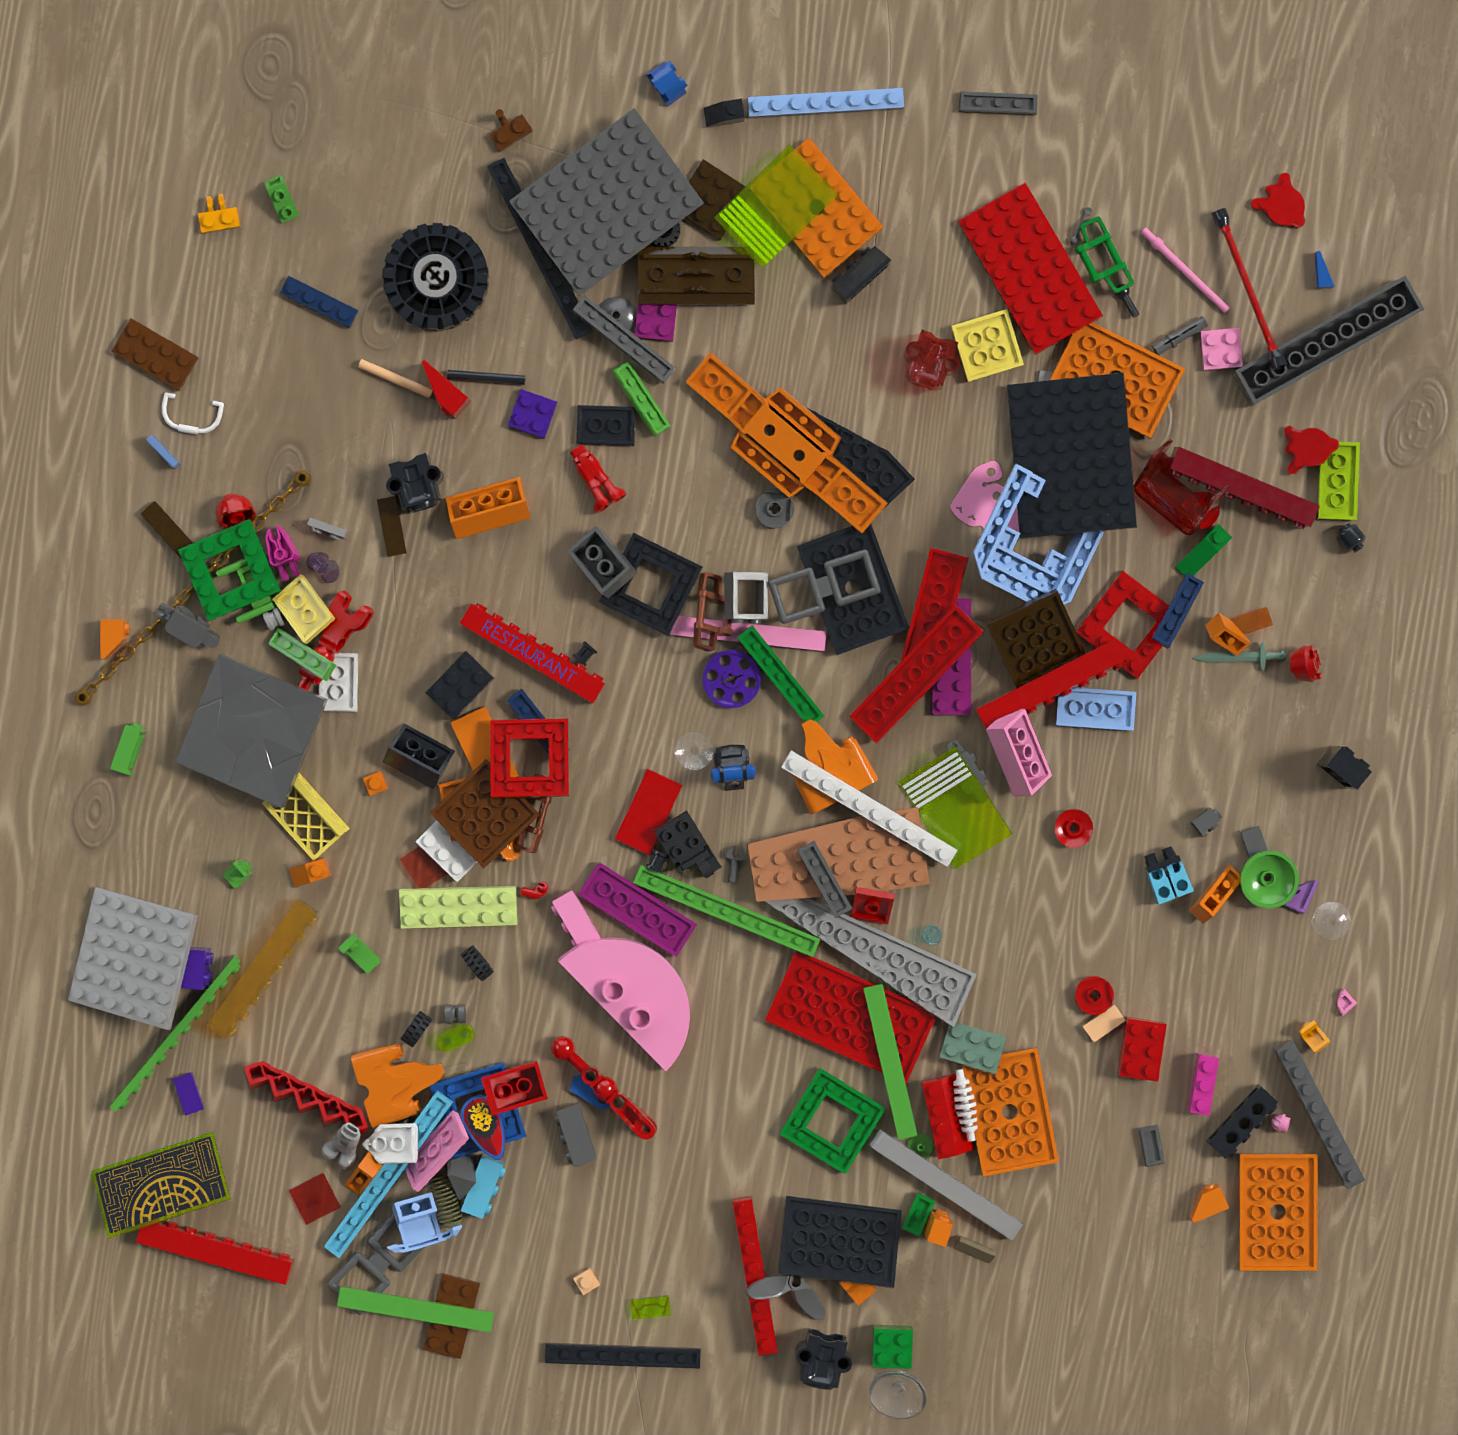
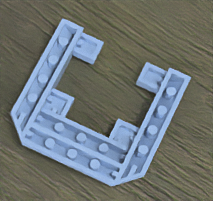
[973,464,1104,604]

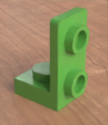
[265,174,299,223]
[222,859,253,889]
[338,933,381,974]

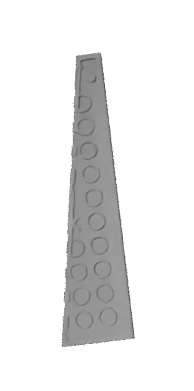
[763,898,977,1028]

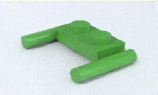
[216,558,275,624]

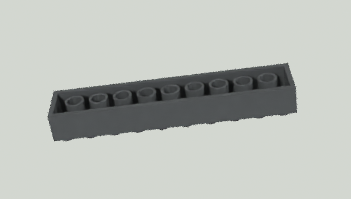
[1232,275,1424,406]

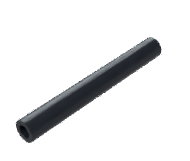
[447,370,525,385]

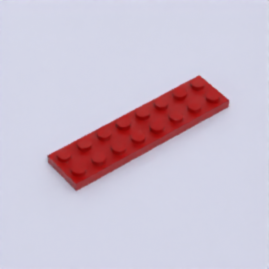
[849,605,984,744]

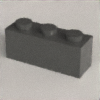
[554,1103,597,1167]

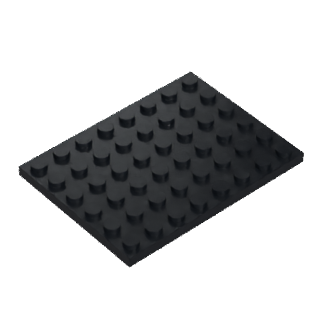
[1007,372,1137,539]

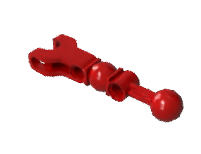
[297,590,374,690]
[551,1036,657,1140]

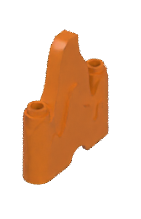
[791,719,879,814]
[351,1044,445,1129]

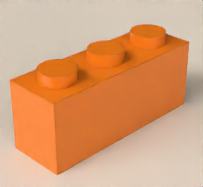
[924,1209,953,1247]

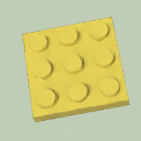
[951,309,1024,382]

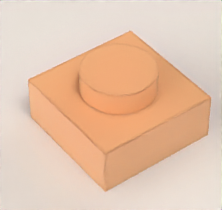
[573,1268,600,1295]

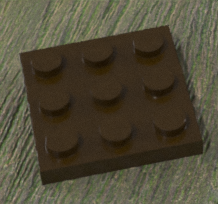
[685,159,752,240]

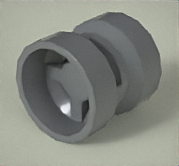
[445,1004,466,1024]

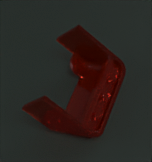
[1134,439,1230,535]

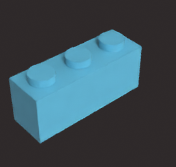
[461,1154,506,1219]

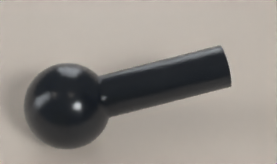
[1115,284,1139,318]

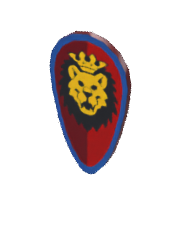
[461,1095,505,1160]

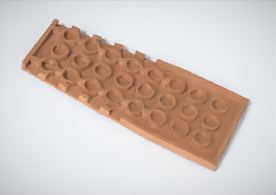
[747,807,930,902]

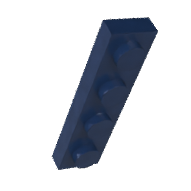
[280,275,359,328]
[1151,573,1204,649]
[506,689,570,754]

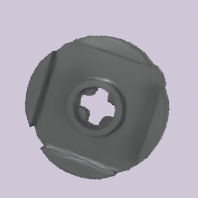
[755,489,794,528]

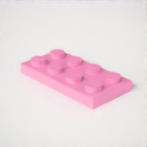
[405,1110,469,1192]

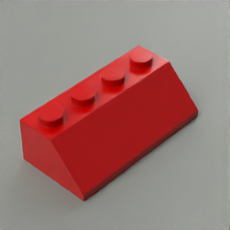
[921,1073,975,1160]

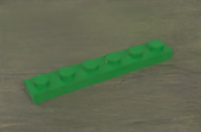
[737,625,825,722]

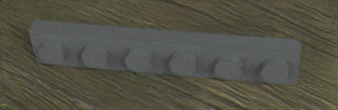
[572,295,676,384]

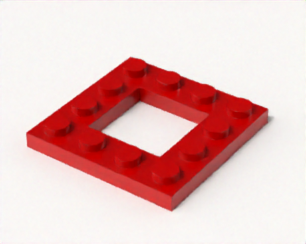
[1076,570,1169,679]
[490,718,569,798]

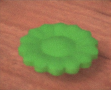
[907,1133,934,1158]

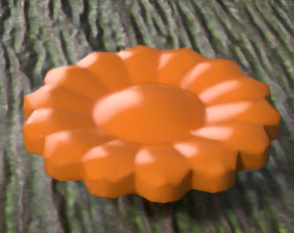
[500,838,522,862]

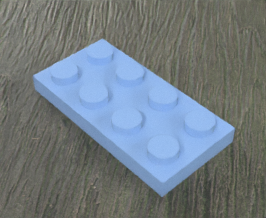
[1056,688,1136,731]

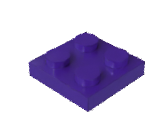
[508,389,558,439]

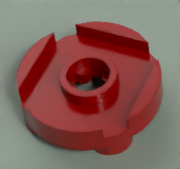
[1075,976,1114,1015]

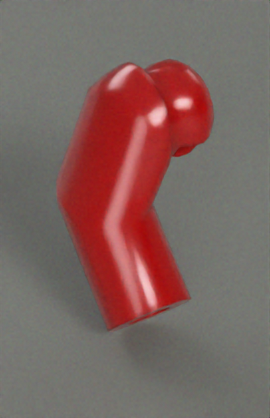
[520,881,549,900]

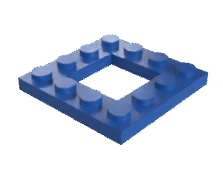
[430,1062,527,1159]

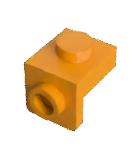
[1299,1020,1331,1054]

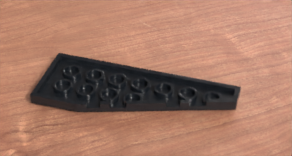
[769,404,915,508]

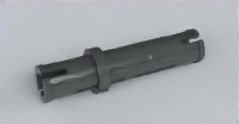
[1152,316,1208,356]

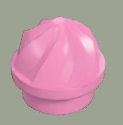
[1271,1114,1291,1133]

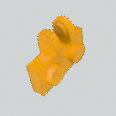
[198,194,240,234]

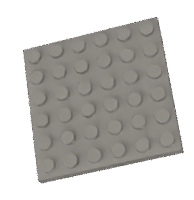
[68,887,198,1030]

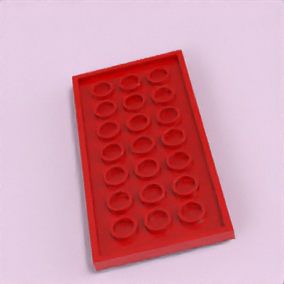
[958,182,1103,355]
[765,950,936,1084]

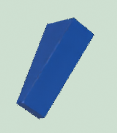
[1314,251,1335,289]

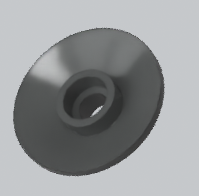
[600,297,636,331]

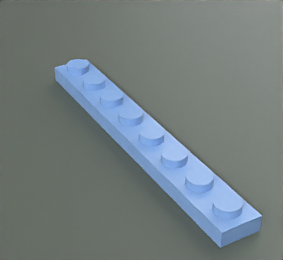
[748,88,904,118]

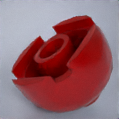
[215,493,256,529]

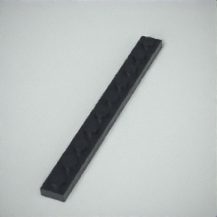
[487,158,593,340]

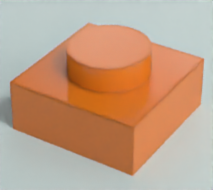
[363,771,389,796]

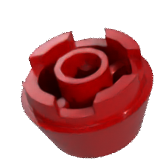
[1289,645,1322,682]

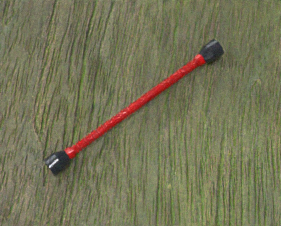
[1212,208,1287,371]

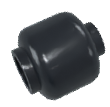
[1336,523,1366,553]

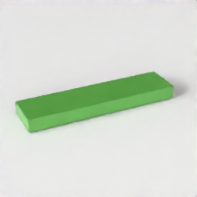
[611,361,671,437]
[268,628,336,682]

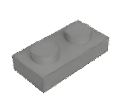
[307,518,349,540]

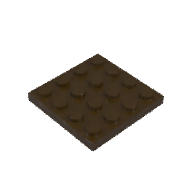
[986,589,1086,689]

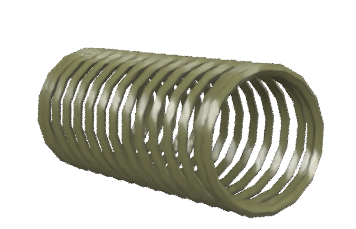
[429,1166,464,1229]

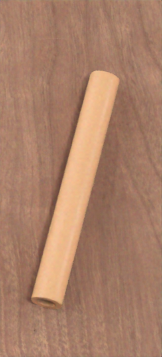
[358,359,433,399]

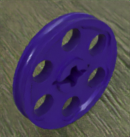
[703,650,761,708]

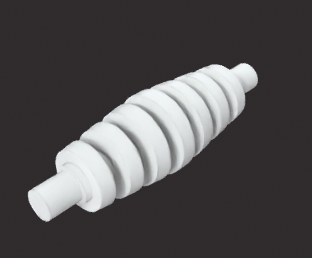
[953,1069,978,1141]

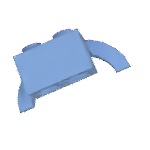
[387,1192,462,1254]

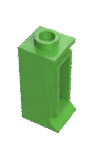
[110,722,147,776]

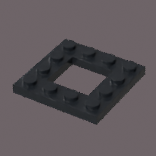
[599,532,703,637]

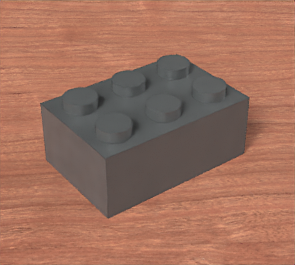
[567,526,638,598]

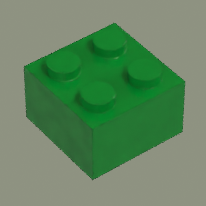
[872,1324,913,1369]

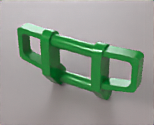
[1074,216,1134,294]

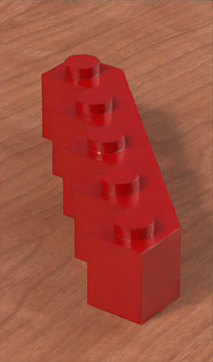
[243,1061,368,1135]

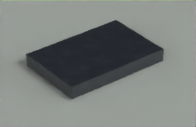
[576,405,636,446]

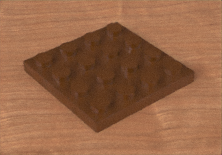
[430,759,540,869]

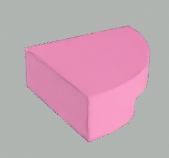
[1337,988,1357,1016]

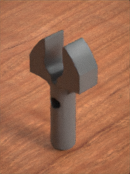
[726,846,746,883]

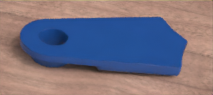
[570,1072,610,1109]

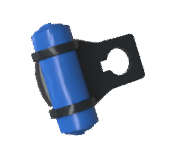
[711,745,756,791]

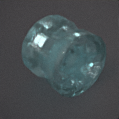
[921,925,942,945]

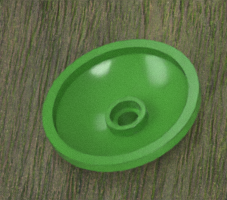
[1240,850,1299,909]

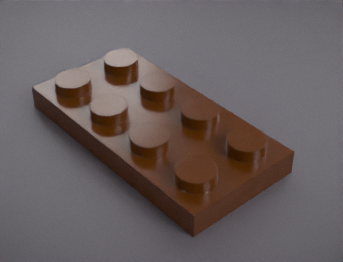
[111,318,199,391]
[423,1273,480,1359]

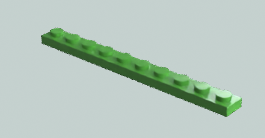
[633,865,820,957]
[110,955,241,1112]

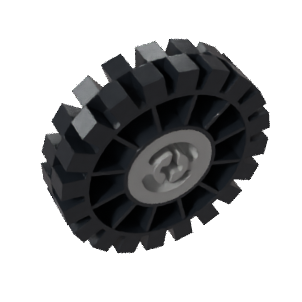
[382,223,489,331]

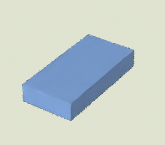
[146,435,181,469]

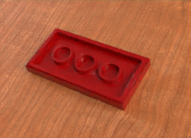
[615,769,683,855]

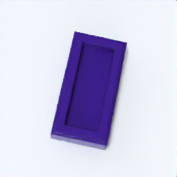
[173,1072,205,1116]

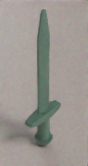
[1194,642,1287,671]

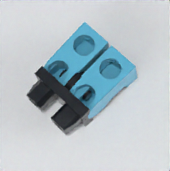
[1144,846,1194,904]

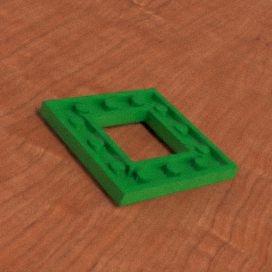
[178,519,281,622]
[779,1067,886,1175]

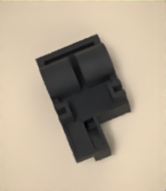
[654,810,722,879]

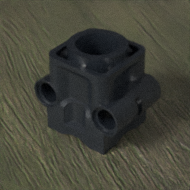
[386,453,444,514]
[795,1328,852,1390]

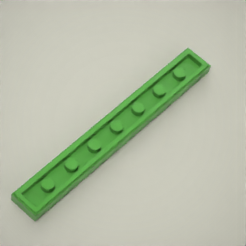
[863,984,917,1140]
[337,1286,494,1333]

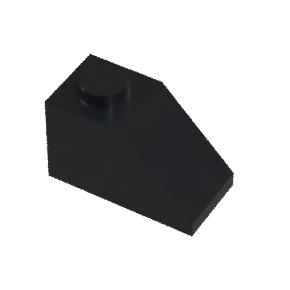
[703,98,745,128]

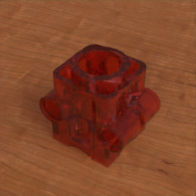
[903,329,960,391]

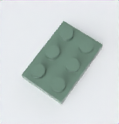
[939,1022,1006,1075]

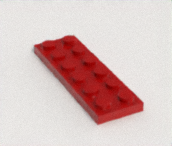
[901,547,969,660]

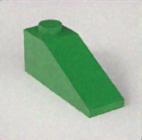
[1175,524,1233,576]

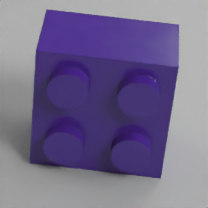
[181,947,214,990]

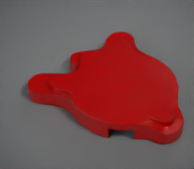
[1251,173,1305,228]
[1284,426,1339,475]

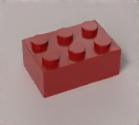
[1117,1016,1167,1082]

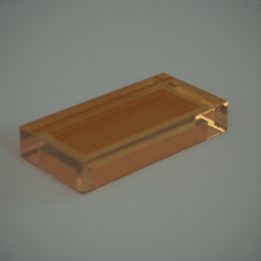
[1230,607,1273,635]

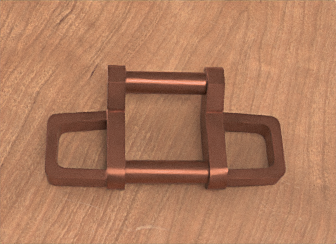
[693,572,733,652]
[515,774,552,853]

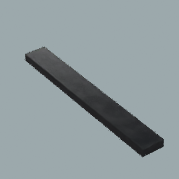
[545,1343,701,1369]

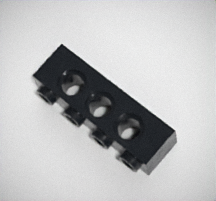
[1206,1084,1278,1159]

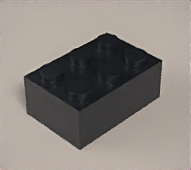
[425,651,495,720]
[1317,746,1372,790]

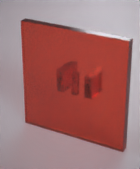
[289,1173,341,1225]

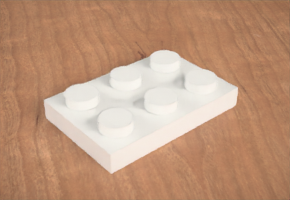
[416,820,477,882]

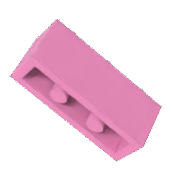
[551,889,601,947]

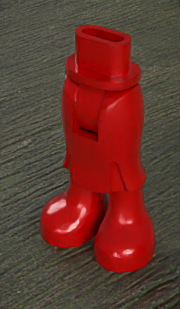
[570,444,627,514]

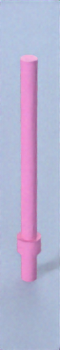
[1141,228,1230,313]

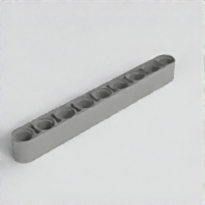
[870,1129,1024,1240]

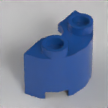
[646,61,688,106]

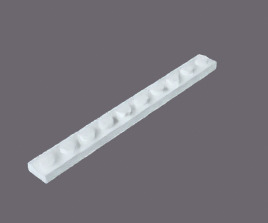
[781,750,958,867]

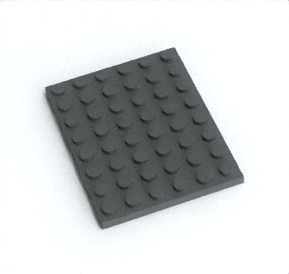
[509,108,704,296]

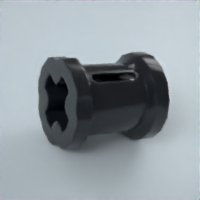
[572,641,597,666]
[646,849,669,873]

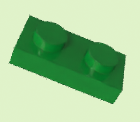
[902,1192,936,1237]

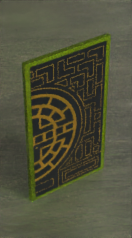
[91,1132,231,1239]

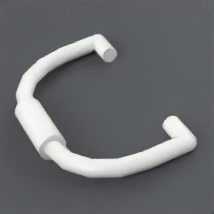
[162,392,224,435]

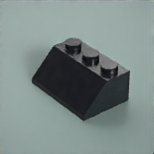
[831,246,891,304]
[382,723,455,790]

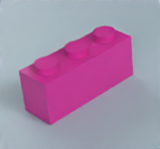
[1187,1053,1219,1116]

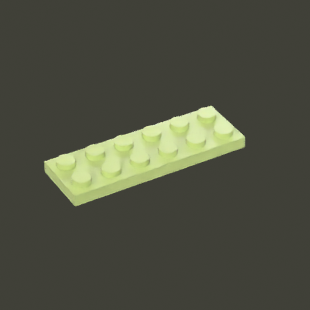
[399,886,518,929]

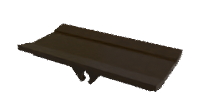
[637,247,755,305]

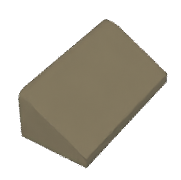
[954,1235,996,1263]

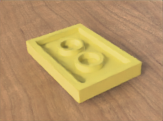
[272,574,335,644]

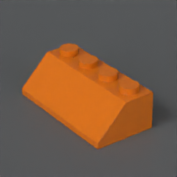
[445,477,531,539]

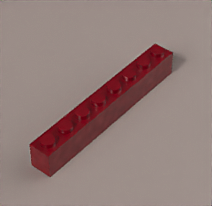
[1166,447,1320,530]

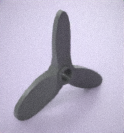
[746,1275,825,1320]

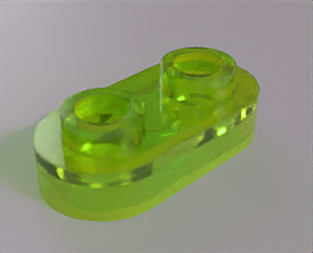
[437,1024,475,1052]

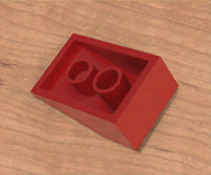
[421,360,471,418]
[481,1060,548,1115]

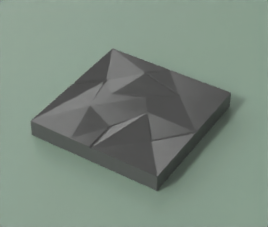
[176,654,328,808]

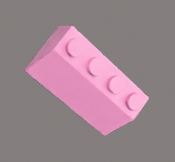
[986,709,1052,796]

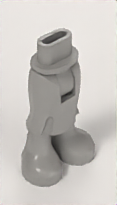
[322,1123,360,1170]

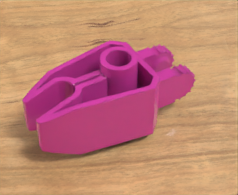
[266,525,301,581]

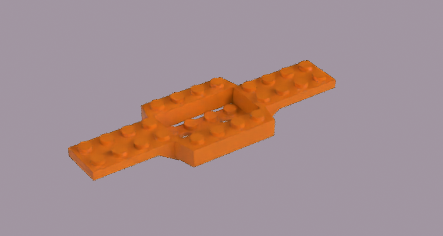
[686,352,888,533]

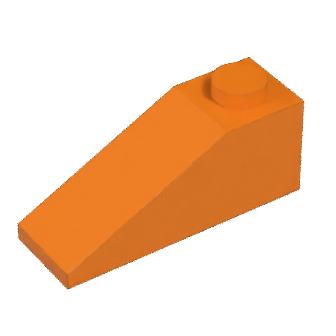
[1189,865,1241,923]

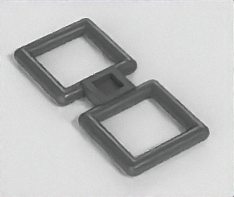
[768,549,881,624]
[328,1213,423,1315]

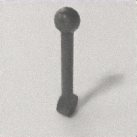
[1070,207,1092,244]

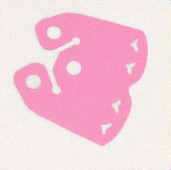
[950,461,1019,532]

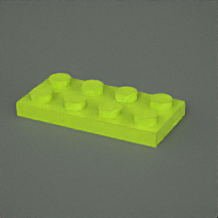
[1317,442,1360,520]

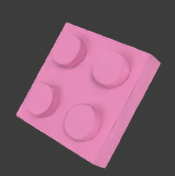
[1200,328,1243,371]

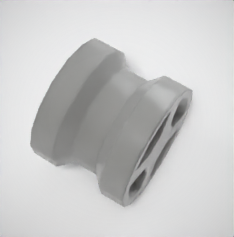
[263,607,285,631]

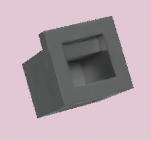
[1190,807,1222,837]

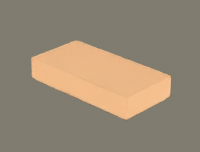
[1083,1004,1126,1042]

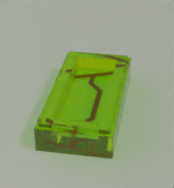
[630,1295,671,1320]

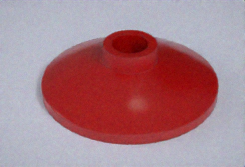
[1054,809,1093,848]

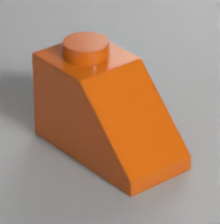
[1205,612,1251,656]
[100,620,130,659]
[289,857,332,888]
[345,1152,383,1196]
[1190,1183,1229,1223]

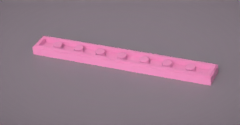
[670,616,826,651]

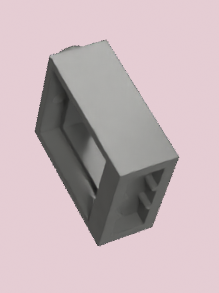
[724,572,768,623]

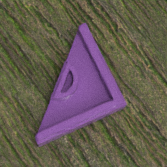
[1284,880,1319,914]

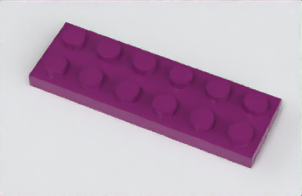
[932,598,971,715]
[578,862,697,957]

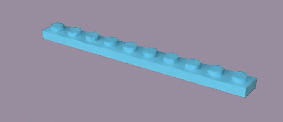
[324,1091,453,1258]

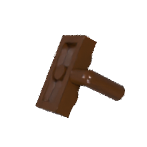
[489,109,533,152]

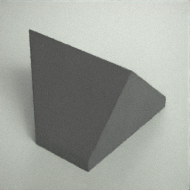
[447,1153,476,1200]

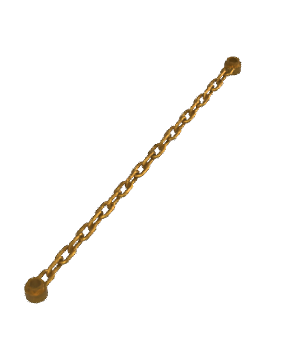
[75,470,311,705]

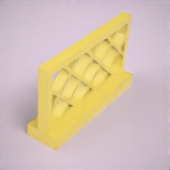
[262,773,350,861]

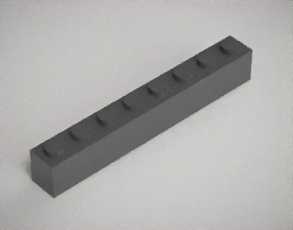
[1273,1040,1365,1189]

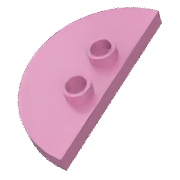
[557,937,690,1071]

